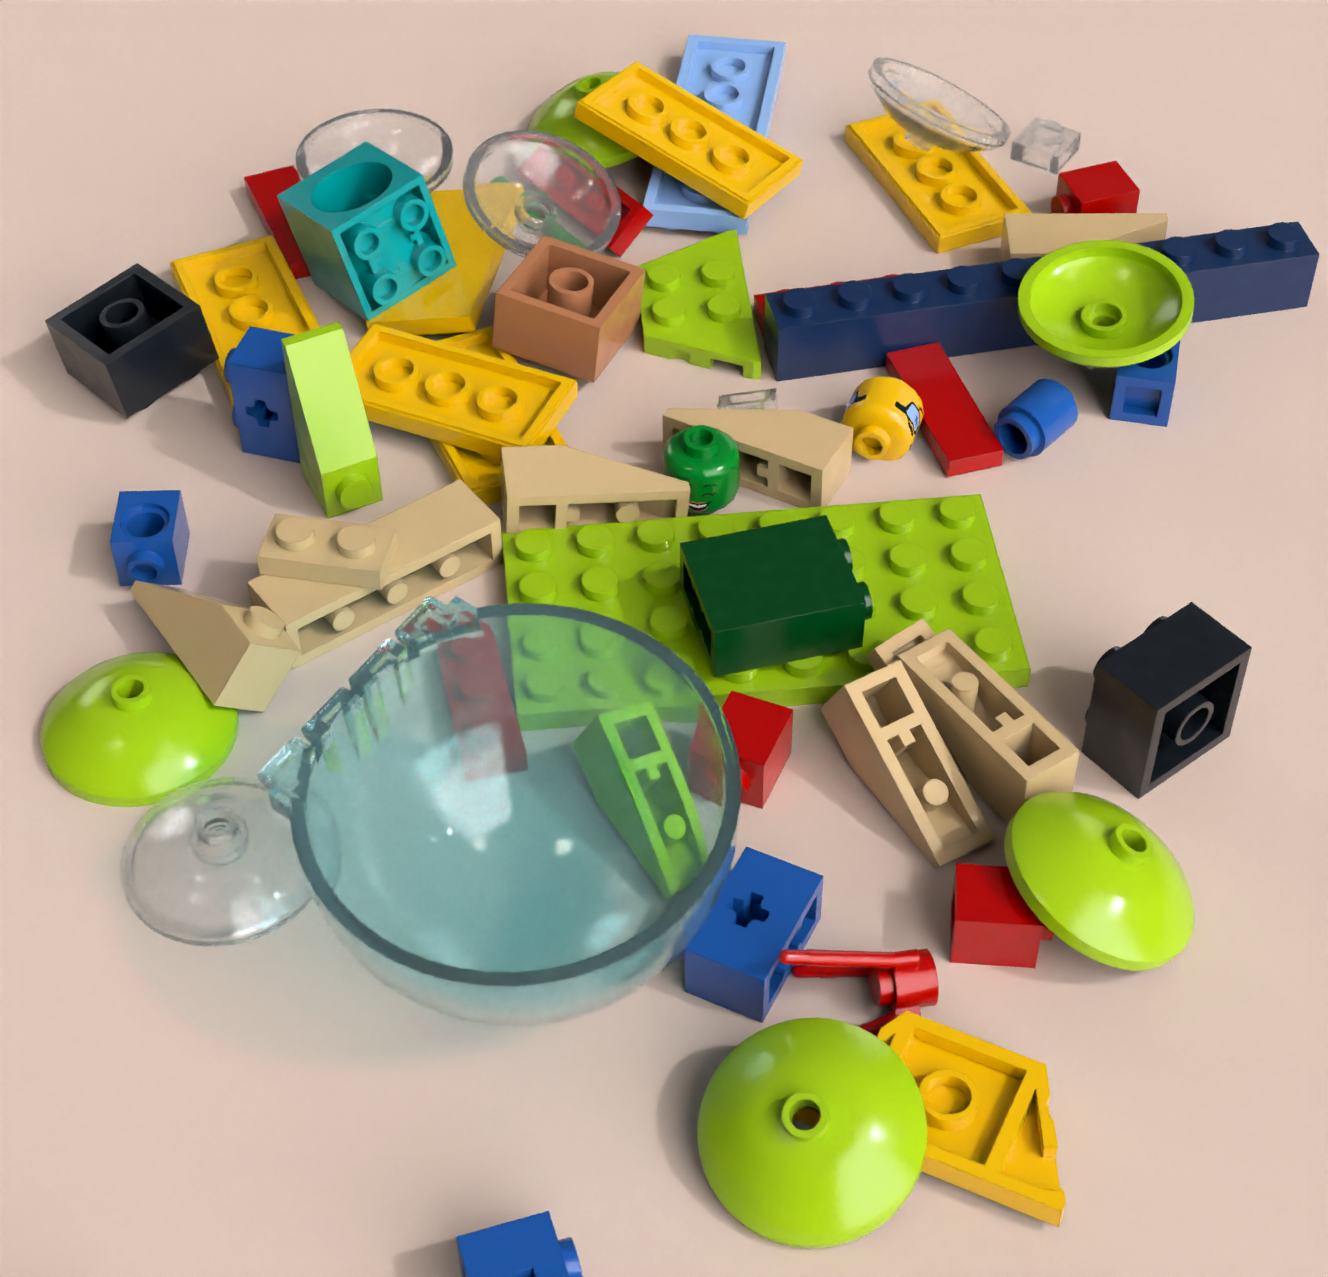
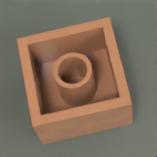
[492,235,646,383]

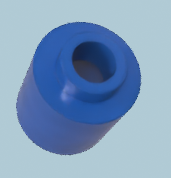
[993,379,1078,459]

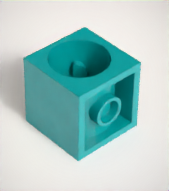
[277,141,457,321]

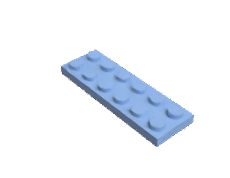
[643,35,786,235]

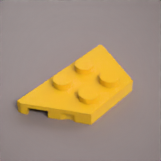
[793,1011,1066,1227]

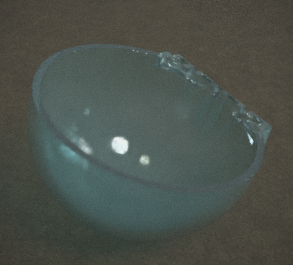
[257,596,741,1026]

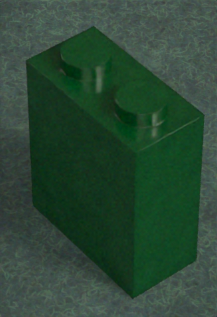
[680,515,873,677]

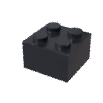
[45,263,219,418]
[1081,602,1252,799]

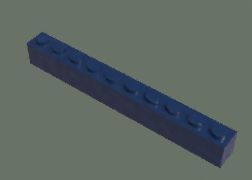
[764,221,1320,382]

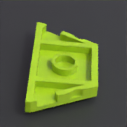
[637,230,761,379]

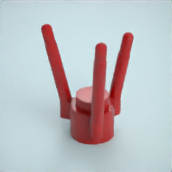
[778,948,939,1037]

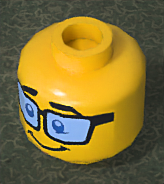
[841,376,924,461]

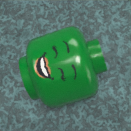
[662,425,740,515]

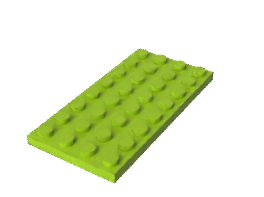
[502,494,1031,729]

